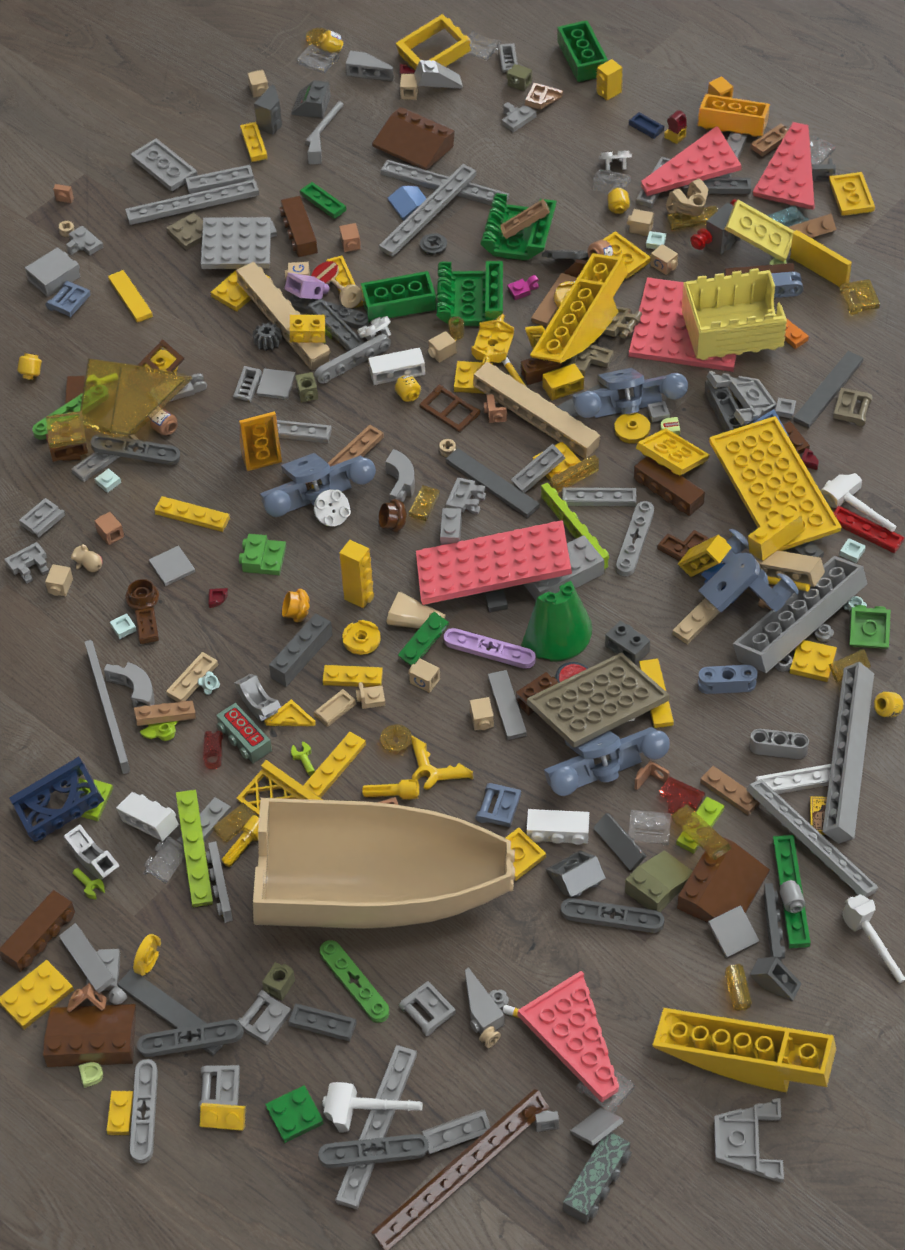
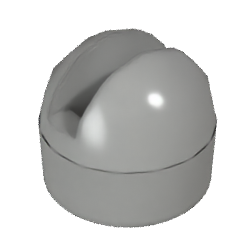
[109,986,127,1005]

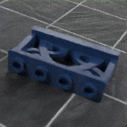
[9,757,104,842]

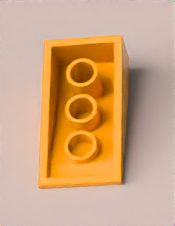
[239,411,282,471]

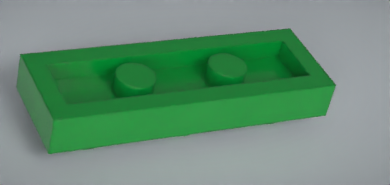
[300,182,346,219]
[398,611,449,666]

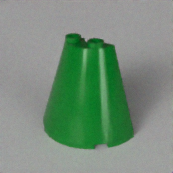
[521,581,592,662]

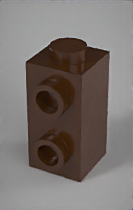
[521,358,562,385]
[516,672,559,716]

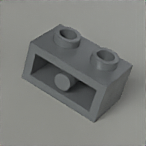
[605,621,650,665]

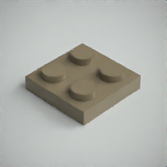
[166,213,203,250]

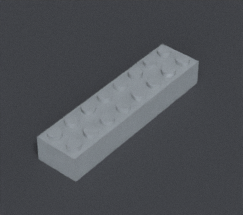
[733,556,867,673]

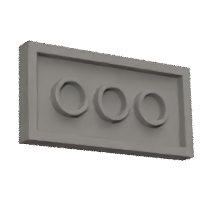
[131,138,198,191]

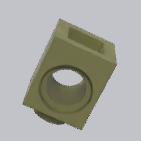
[506,64,532,91]
[295,372,318,403]
[262,962,295,1001]

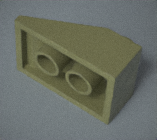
[625,850,693,912]

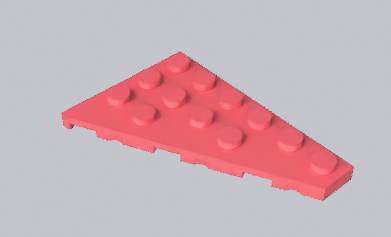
[753,122,815,210]
[641,127,741,196]
[517,971,619,1102]

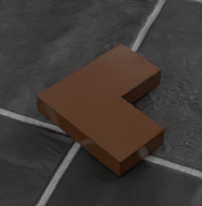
[657,530,710,561]

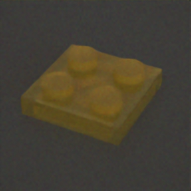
[46,411,86,448]

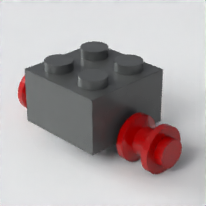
[690,200,741,254]

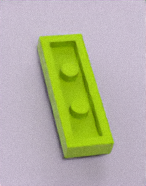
[676,797,725,854]

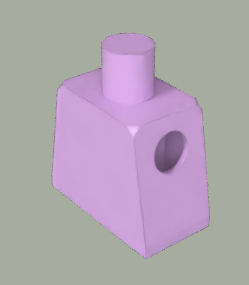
[285,273,329,299]

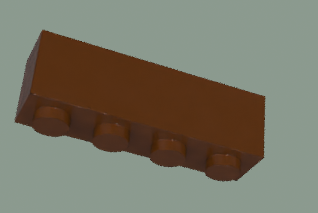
[279,196,318,257]
[634,456,705,516]
[0,890,75,973]

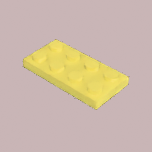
[725,200,794,262]

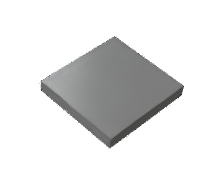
[257,368,295,400]
[149,546,195,586]
[707,905,759,958]
[570,1107,624,1145]

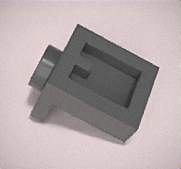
[812,158,836,182]

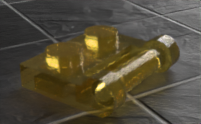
[839,279,880,315]

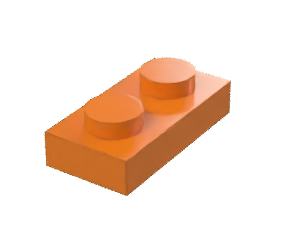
[785,318,809,349]

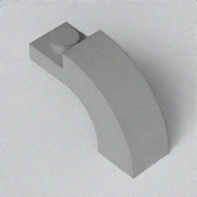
[385,449,415,502]
[104,662,155,707]
[234,674,281,721]
[63,824,119,879]

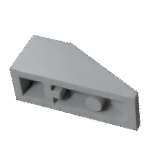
[346,51,394,81]
[414,60,463,89]
[465,968,505,1034]

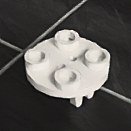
[599,151,632,171]
[357,316,391,341]
[314,489,351,526]

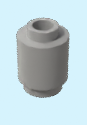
[780,880,805,913]

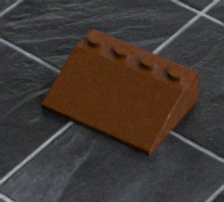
[372,107,454,170]
[677,833,770,922]
[43,1004,136,1067]

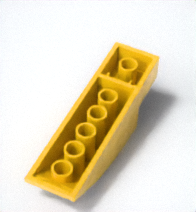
[530,253,628,363]
[653,1008,836,1093]

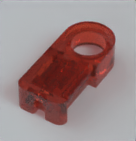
[203,731,223,769]

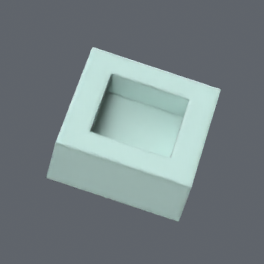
[646,231,666,249]
[95,468,121,493]
[839,538,866,563]
[110,613,137,639]

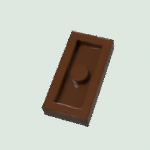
[783,421,810,454]

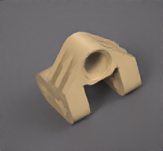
[666,179,709,216]

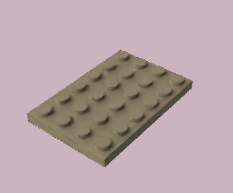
[527,653,670,748]

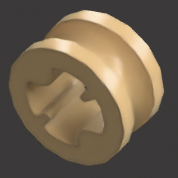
[59,221,74,237]
[439,439,456,457]
[479,1026,501,1048]

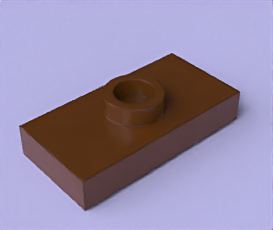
[135,607,159,644]

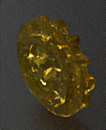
[306,28,328,47]
[380,724,412,753]

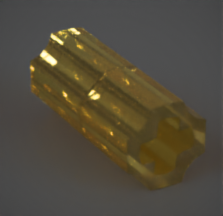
[725,964,752,1011]

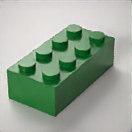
[557,20,608,82]
[361,271,436,322]

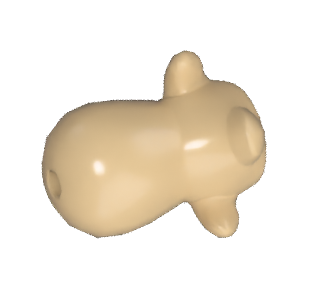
[71,544,103,572]

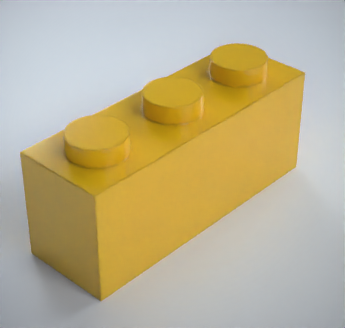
[748,506,804,561]
[678,534,732,577]

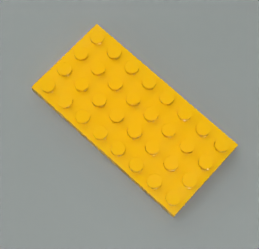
[709,416,841,551]

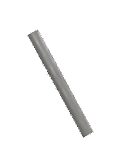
[305,101,343,146]

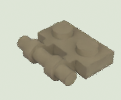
[602,306,642,339]

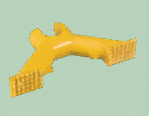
[411,736,473,790]

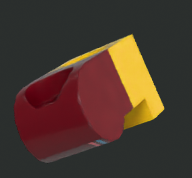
[664,110,687,144]

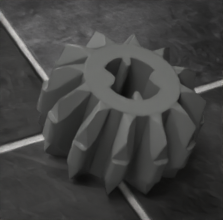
[253,322,282,351]

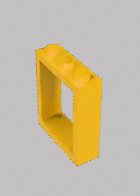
[396,14,471,71]

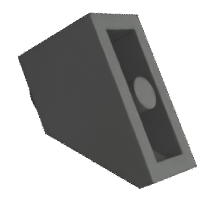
[750,957,802,1001]

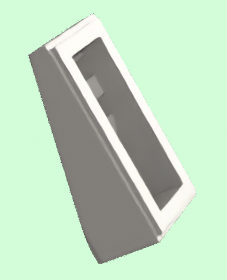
[498,44,517,73]
[307,129,322,164]
[233,366,262,402]

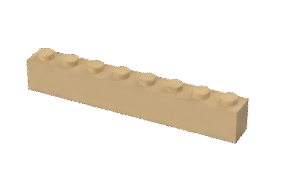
[236,262,330,370]
[473,362,600,459]

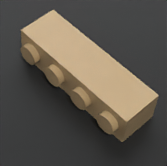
[750,551,825,587]

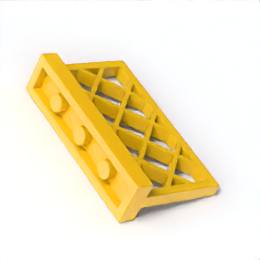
[236,760,322,816]

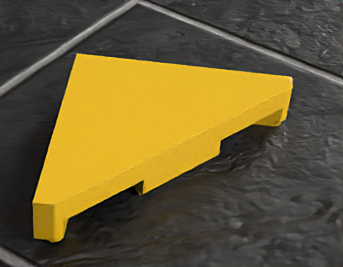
[264,699,316,726]

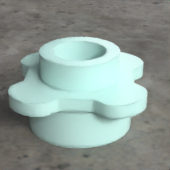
[844,596,867,611]
[198,671,220,695]

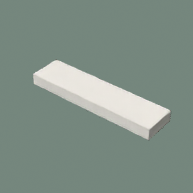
[755,764,831,794]

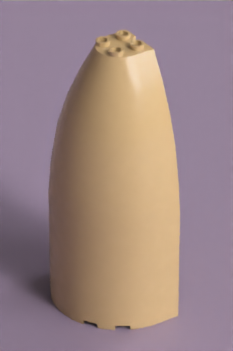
[253,798,515,929]

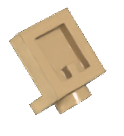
[356,682,385,709]

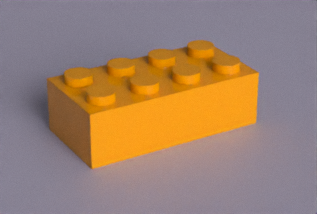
[698,94,770,137]

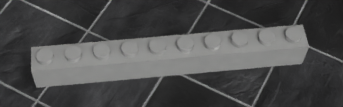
[823,662,874,844]

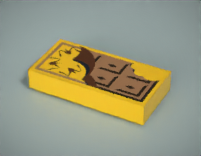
[810,796,827,835]

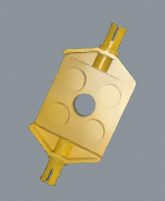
[471,314,514,367]

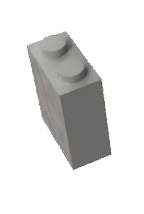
[25,247,81,297]

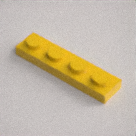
[154,496,230,532]
[303,732,366,798]

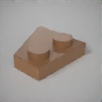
[525,83,563,109]

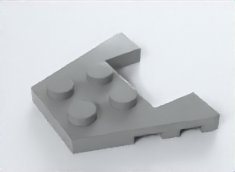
[706,371,777,426]
[714,1098,784,1183]

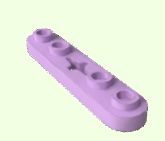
[444,628,536,669]

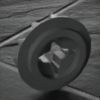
[420,233,447,255]

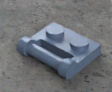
[45,281,91,317]
[475,783,521,827]

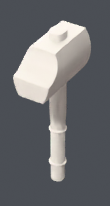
[821,473,896,532]
[842,894,905,984]
[323,1082,422,1132]

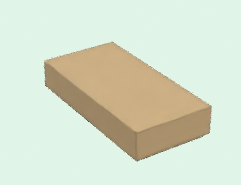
[314,689,356,727]

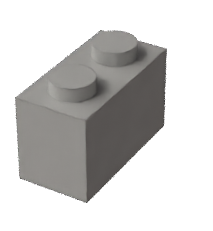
[440,508,462,545]

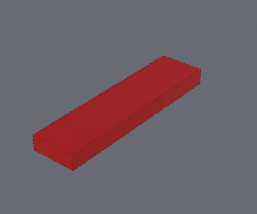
[833,505,904,553]

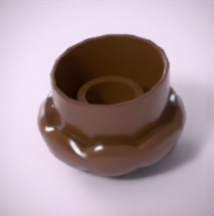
[378,499,407,532]
[125,579,159,610]

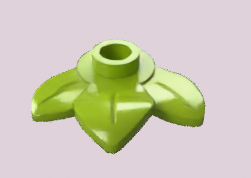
[140,721,178,741]

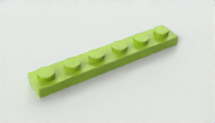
[541,483,609,569]
[176,790,213,907]

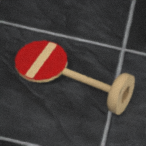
[311,261,362,308]

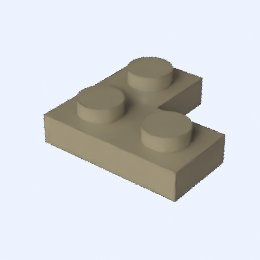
[569,345,614,375]

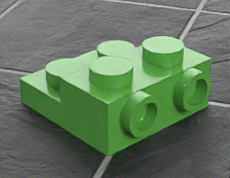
[239,534,286,575]
[849,605,891,649]

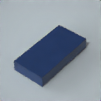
[629,112,664,139]

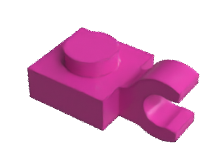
[507,275,539,300]

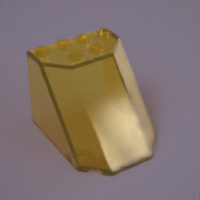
[78,358,192,438]

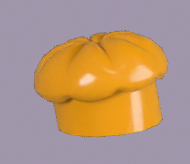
[282,589,310,623]

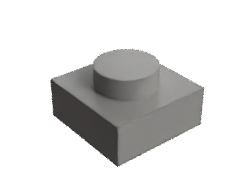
[775,398,796,419]
[647,401,670,422]
[536,1110,559,1132]

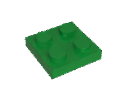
[265,1085,324,1143]

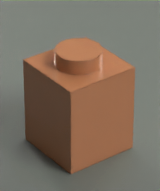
[339,223,361,252]
[94,512,124,545]

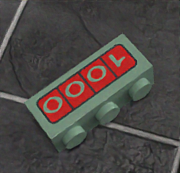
[216,703,272,763]

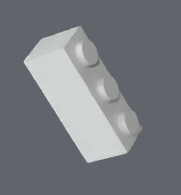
[368,348,425,385]
[116,792,179,841]
[527,809,589,844]

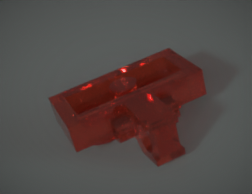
[660,776,705,818]

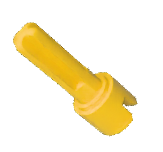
[362,779,419,800]
[222,815,259,867]

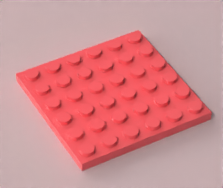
[629,277,737,372]

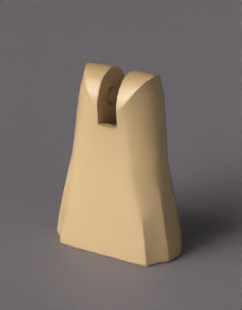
[387,592,446,629]

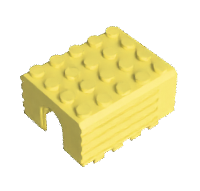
[682,268,787,360]

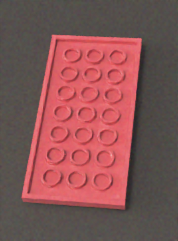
[416,520,572,605]

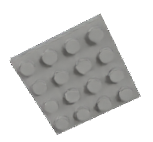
[201,217,271,269]

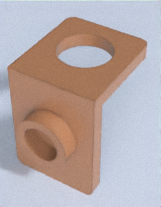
[635,760,670,790]
[67,983,107,1012]

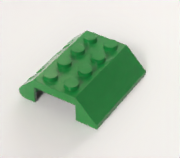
[480,193,557,261]
[436,261,503,326]

